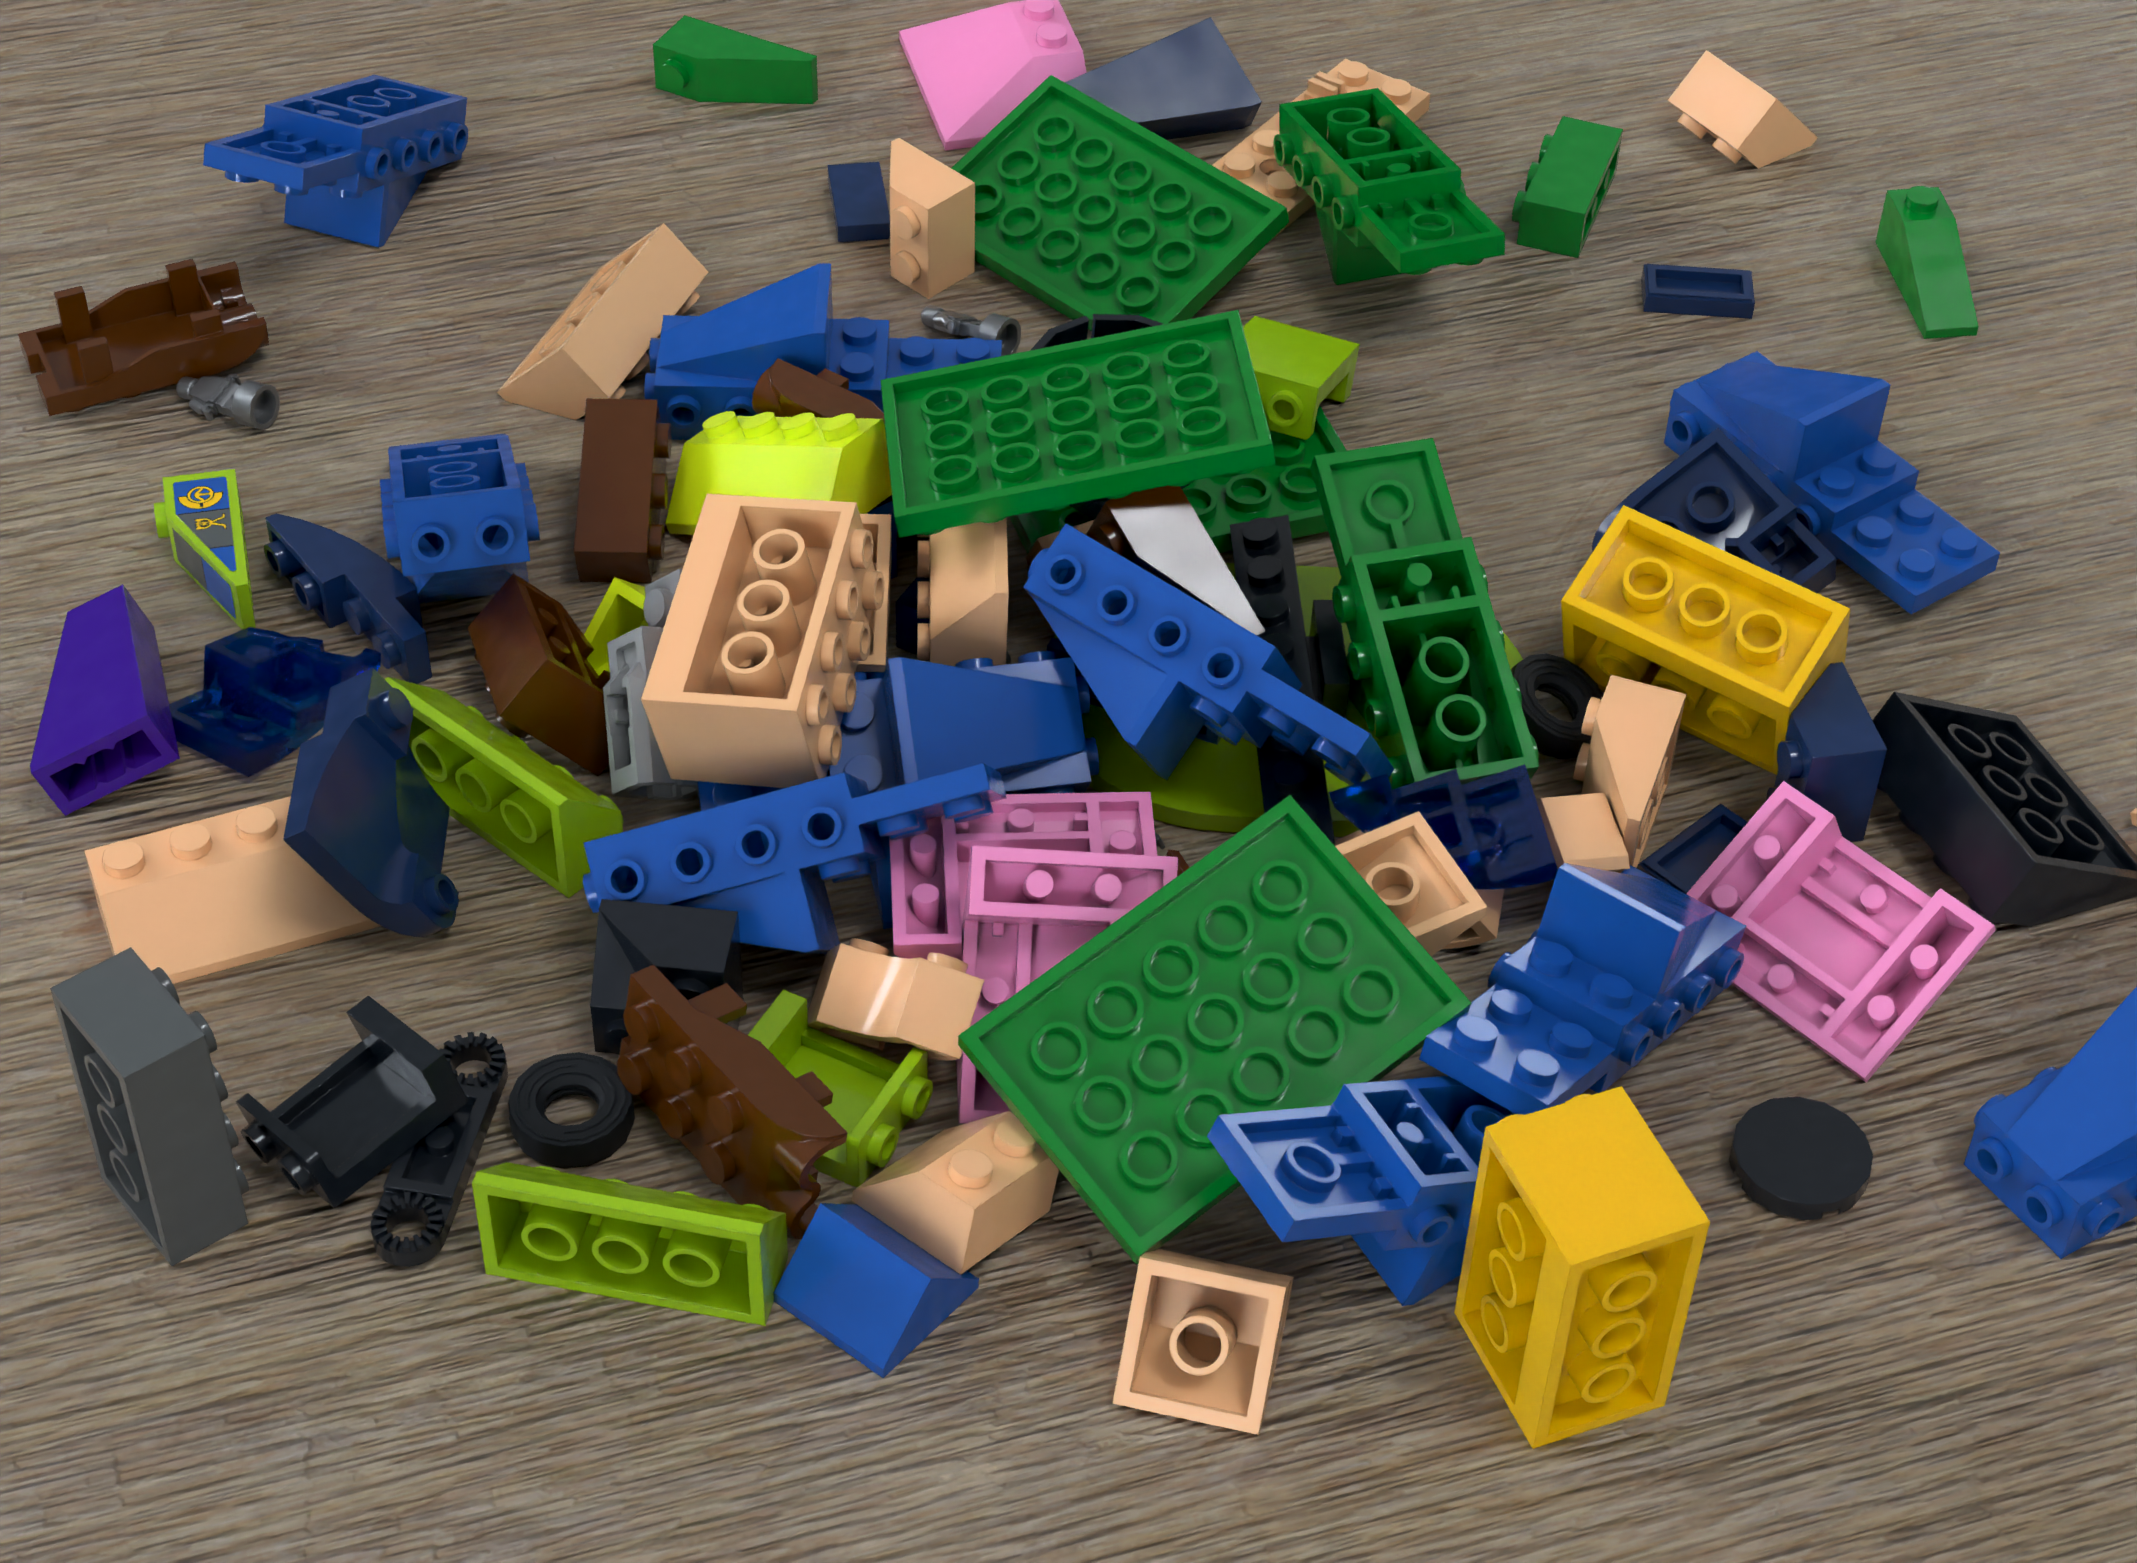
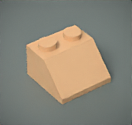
[1668,50,1818,169]
[889,138,975,299]
[851,1111,1059,1275]
[1112,1249,1294,1435]

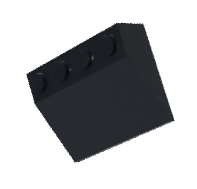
[1872,692,2137,927]

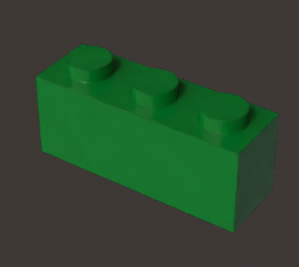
[1512,116,1623,258]

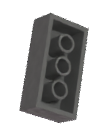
[50,947,249,1266]

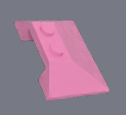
[899,0,1087,151]
[1686,781,1996,1082]
[889,792,1157,960]
[956,846,1178,1124]

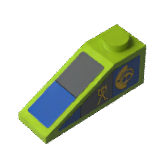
[154,469,256,631]

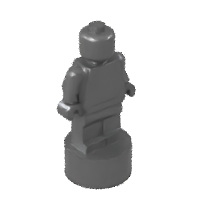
[921,305,1021,356]
[176,374,280,430]

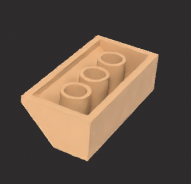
[497,223,708,420]
[917,517,1009,666]
[84,796,381,984]

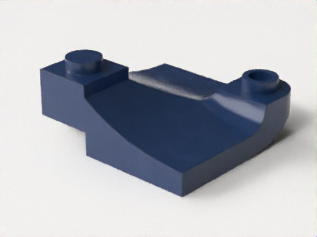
[1592,428,1836,593]
[283,668,459,937]

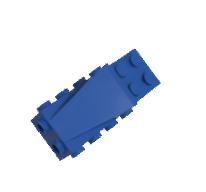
[203,75,468,248]
[644,263,1002,440]
[1664,351,2000,614]
[380,433,540,604]
[1023,524,1394,790]
[697,651,1099,811]
[583,763,1007,955]
[1419,863,1746,1115]
[1964,986,2137,1259]
[1207,1076,1514,1306]

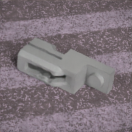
[603,569,698,800]

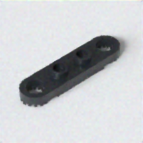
[370,1032,508,1267]

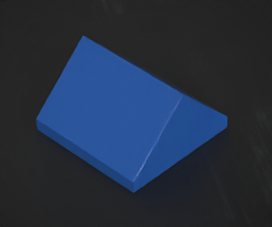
[774,1203,979,1378]

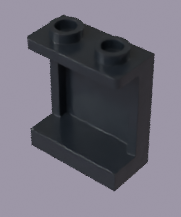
[236,995,469,1208]

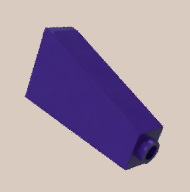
[30,584,180,816]

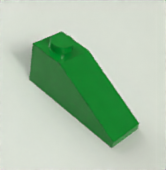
[653,15,818,104]
[1875,186,1979,339]

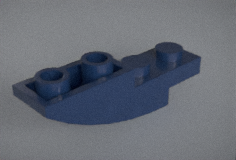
[264,513,432,684]

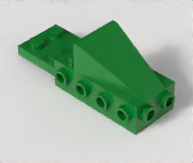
[1273,88,1505,285]
[1310,438,1539,819]

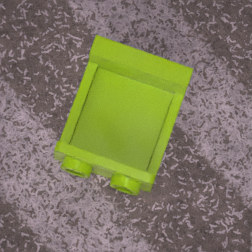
[1243,316,1360,440]
[748,989,933,1188]

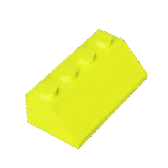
[665,411,892,535]

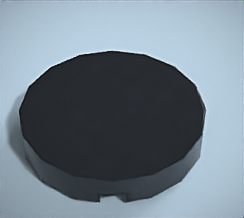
[1729,1096,1873,1220]

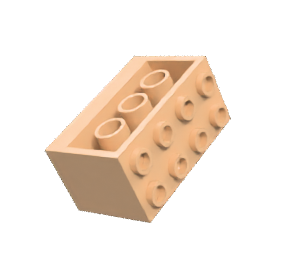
[641,494,884,788]

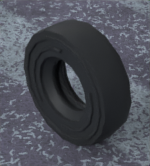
[1511,653,1603,759]
[508,1052,635,1169]

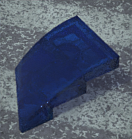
[169,627,381,777]
[1329,764,1558,890]

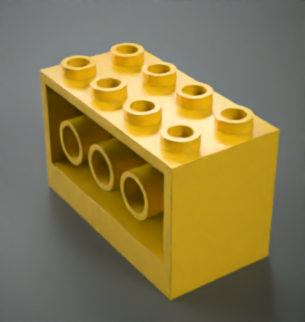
[1561,505,1850,775]
[1454,1086,1710,1449]

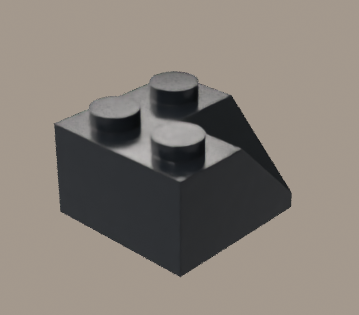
[590,899,744,1055]

